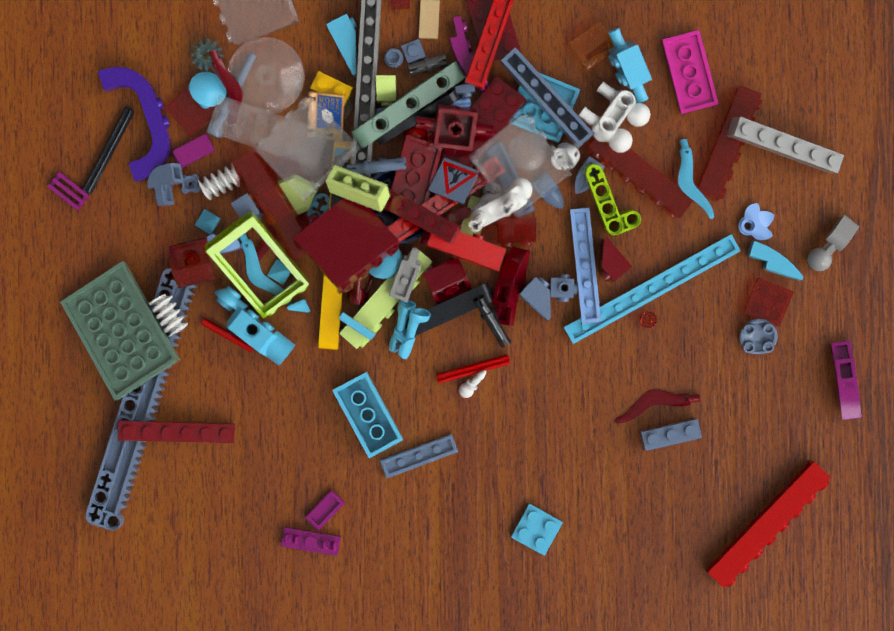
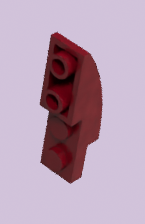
[493,247,530,326]

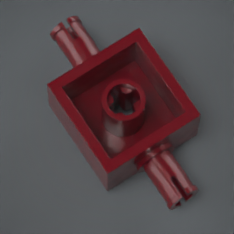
[415,104,494,151]

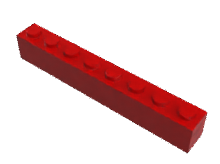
[705,460,831,589]

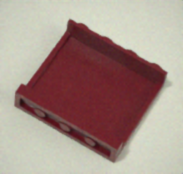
[293,198,399,294]

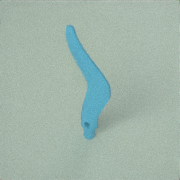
[678,139,714,219]
[239,233,292,305]

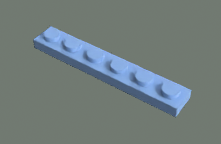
[570,208,601,324]

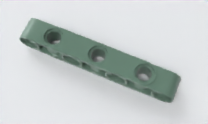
[351,60,466,148]

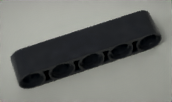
[405,282,494,336]

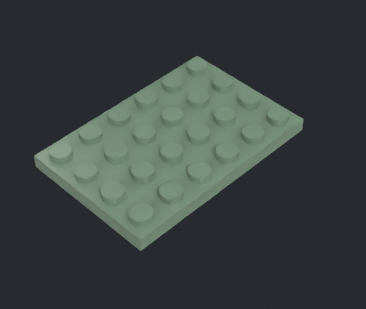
[60,261,180,400]

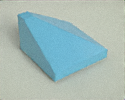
[195,209,221,235]
[267,259,291,285]
[287,299,311,313]

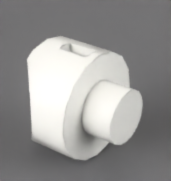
[551,143,580,169]

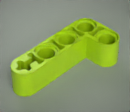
[583,163,641,235]

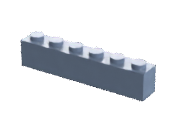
[500,47,594,148]

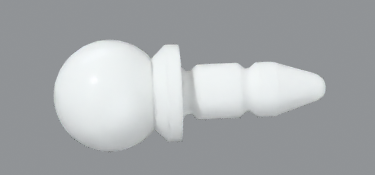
[459,370,487,398]

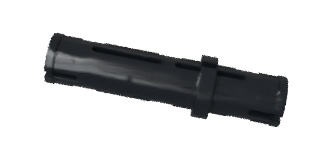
[473,295,511,348]

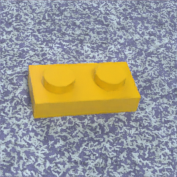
[310,71,353,106]

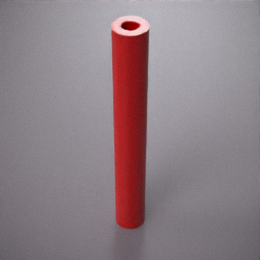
[201,318,253,353]

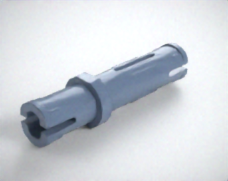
[347,157,406,176]

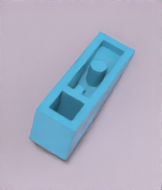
[326,14,357,78]

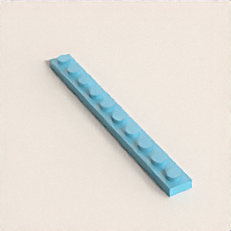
[564,234,741,344]

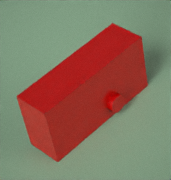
[420,230,506,271]

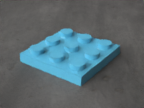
[509,72,580,143]

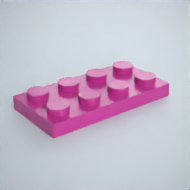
[662,30,719,114]

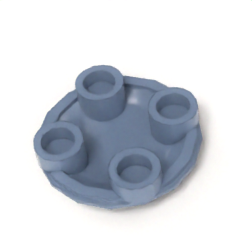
[739,319,778,355]

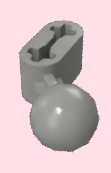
[807,214,859,272]

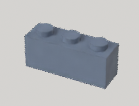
[639,418,702,451]

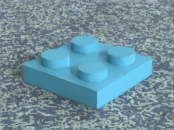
[511,503,563,556]

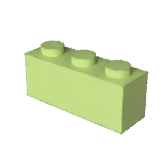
[326,165,390,212]

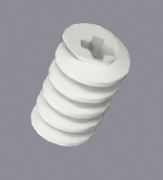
[198,163,241,200]
[149,294,188,338]

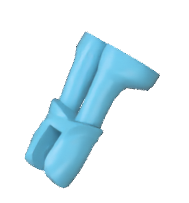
[389,300,431,359]

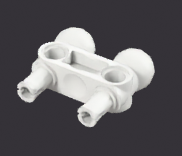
[579,81,651,153]
[469,177,532,232]

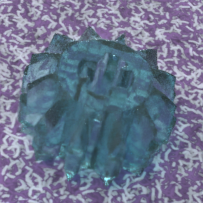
[191,39,224,72]

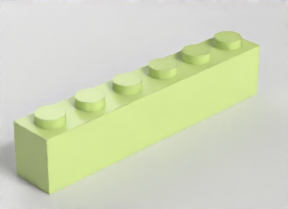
[340,247,433,349]

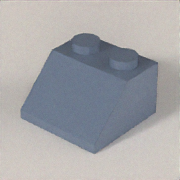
[519,277,551,321]

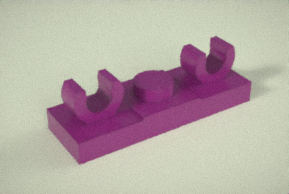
[281,527,341,556]

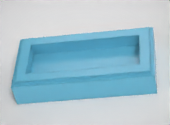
[340,312,376,340]

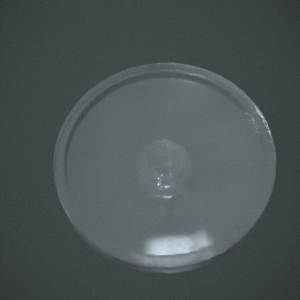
[228,37,304,115]

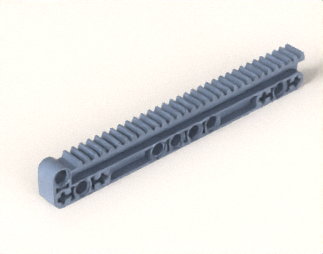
[85,268,200,530]

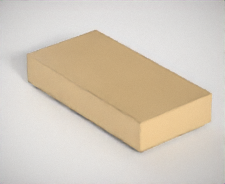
[419,0,440,40]

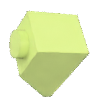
[376,75,396,107]

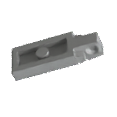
[389,248,421,302]

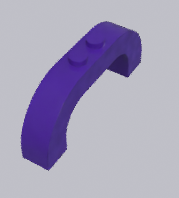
[98,67,171,183]

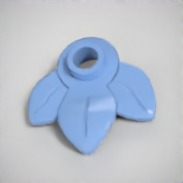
[738,203,775,240]

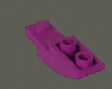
[450,16,488,92]
[830,340,861,420]

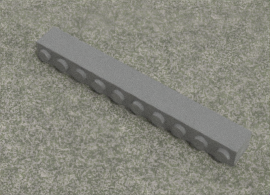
[352,0,382,178]

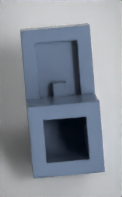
[147,163,184,206]

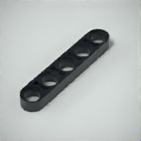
[376,89,459,145]

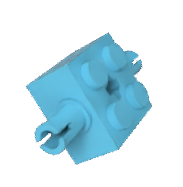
[608,27,652,103]

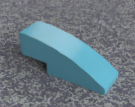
[747,241,803,281]

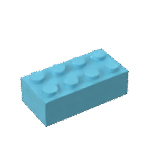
[332,372,403,458]

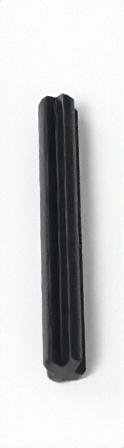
[82,107,134,194]

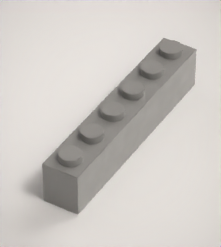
[726,117,844,173]

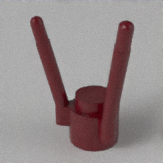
[347,275,374,305]

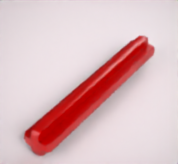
[436,354,511,383]

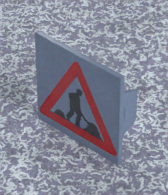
[428,158,480,204]

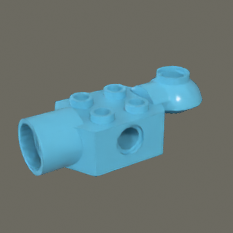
[214,285,295,366]

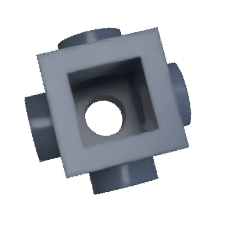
[550,274,578,302]

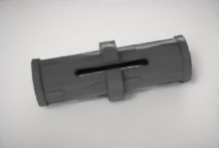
[407,53,448,77]

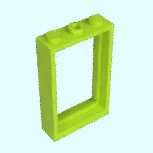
[205,210,309,319]

